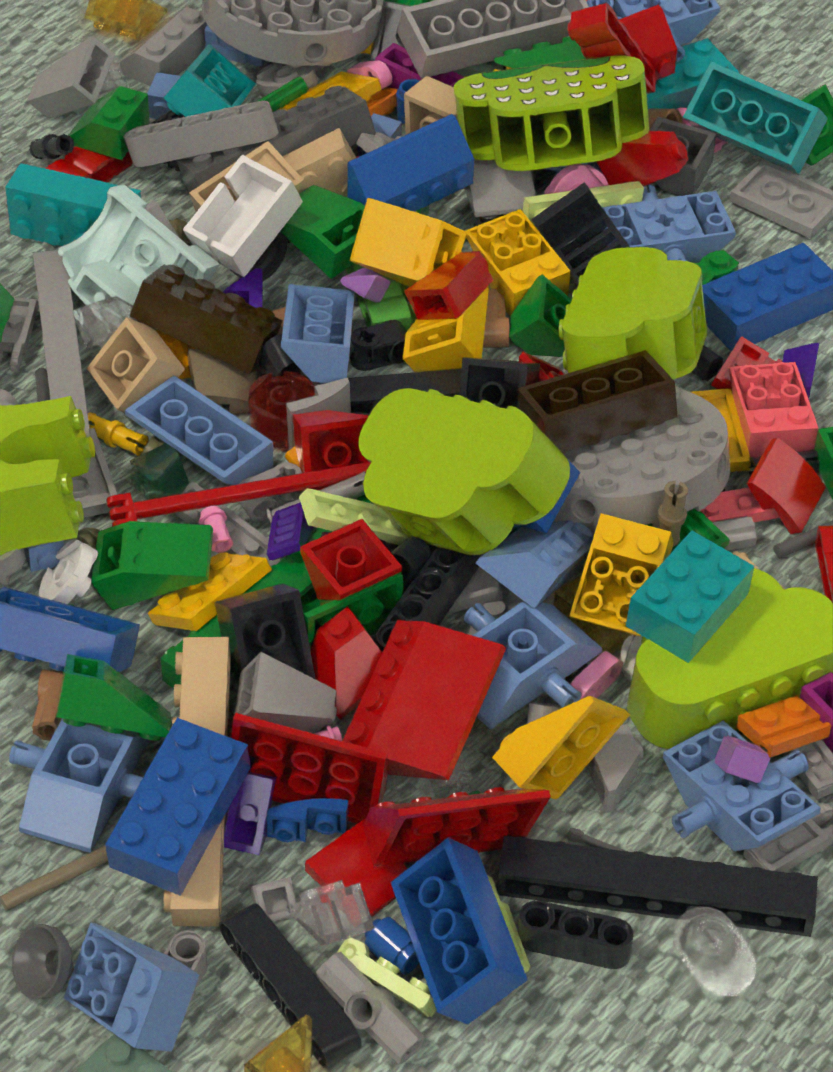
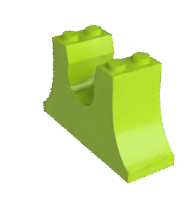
[0,396,95,556]

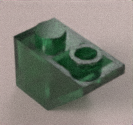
[130,443,190,500]

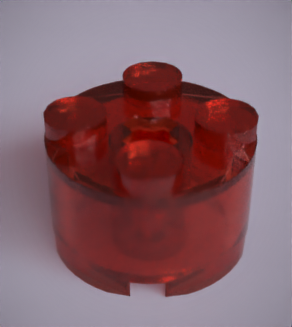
[248,371,315,452]

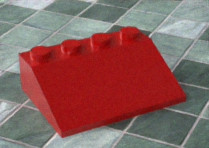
[342,620,506,781]
[231,713,389,823]
[363,787,551,867]

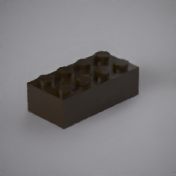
[129,264,283,374]
[517,350,678,454]

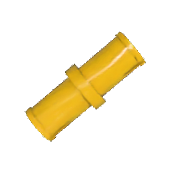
[88,412,149,456]

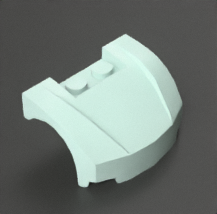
[58,184,220,330]

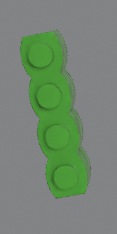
[346,263,415,331]

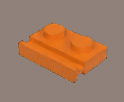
[736,695,831,758]

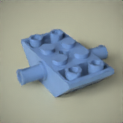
[586,0,720,62]
[602,184,736,263]
[464,601,602,730]
[9,718,149,853]
[663,720,821,851]

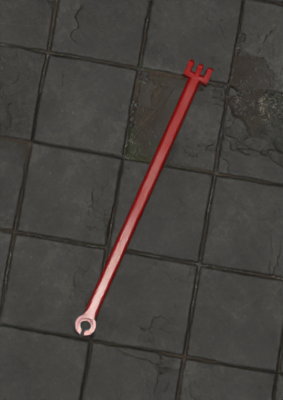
[106,462,371,527]

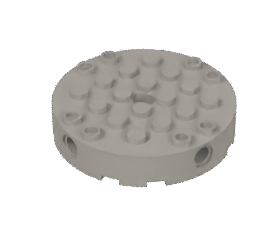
[201,0,384,68]
[554,385,730,532]

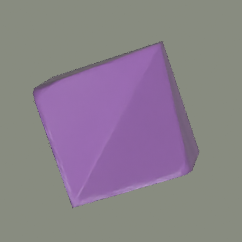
[340,268,391,303]
[715,735,770,783]

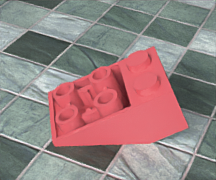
[729,362,818,457]

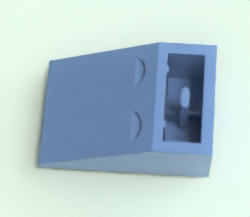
[64,923,199,1052]

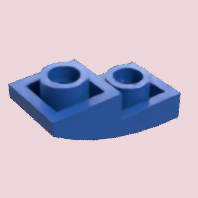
[267,799,349,842]

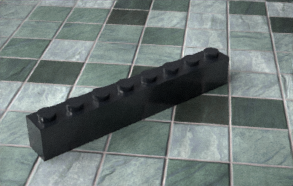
[497,835,818,937]

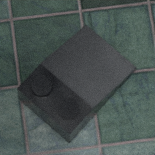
[215,583,316,687]

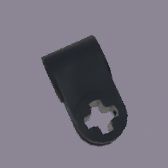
[350,320,407,371]
[256,334,302,393]

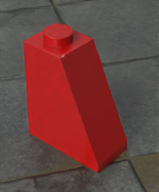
[596,131,689,186]
[404,251,493,320]

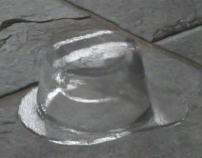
[673,907,756,997]

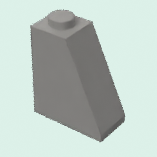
[27,36,115,118]
[234,652,337,733]

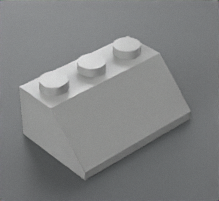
[111,7,207,86]

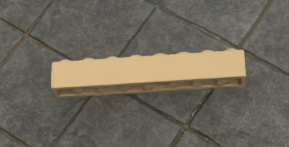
[164,637,231,926]

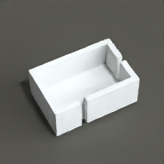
[183,155,303,277]

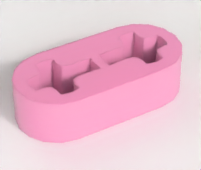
[347,60,392,92]
[570,651,623,699]

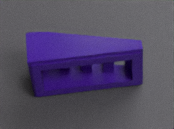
[267,502,314,561]

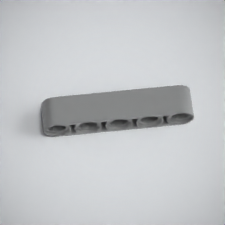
[124,101,279,167]

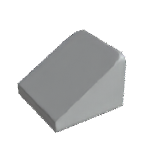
[250,877,300,922]

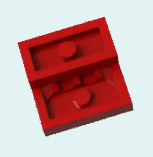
[746,438,826,534]
[305,819,408,927]

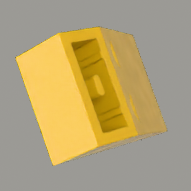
[349,198,467,287]
[465,209,571,317]
[403,286,489,372]
[569,513,674,637]

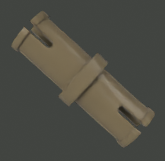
[657,481,688,547]

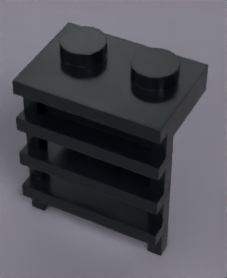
[531,182,630,287]

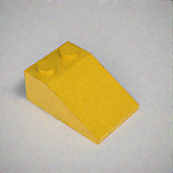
[492,696,630,799]

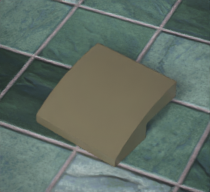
[187,349,263,414]

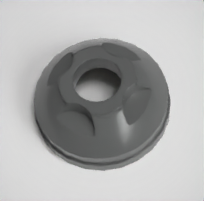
[12,924,74,999]

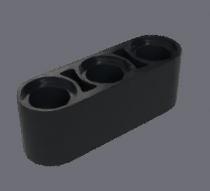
[518,900,634,969]

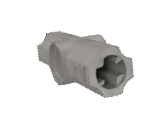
[316,952,425,1064]

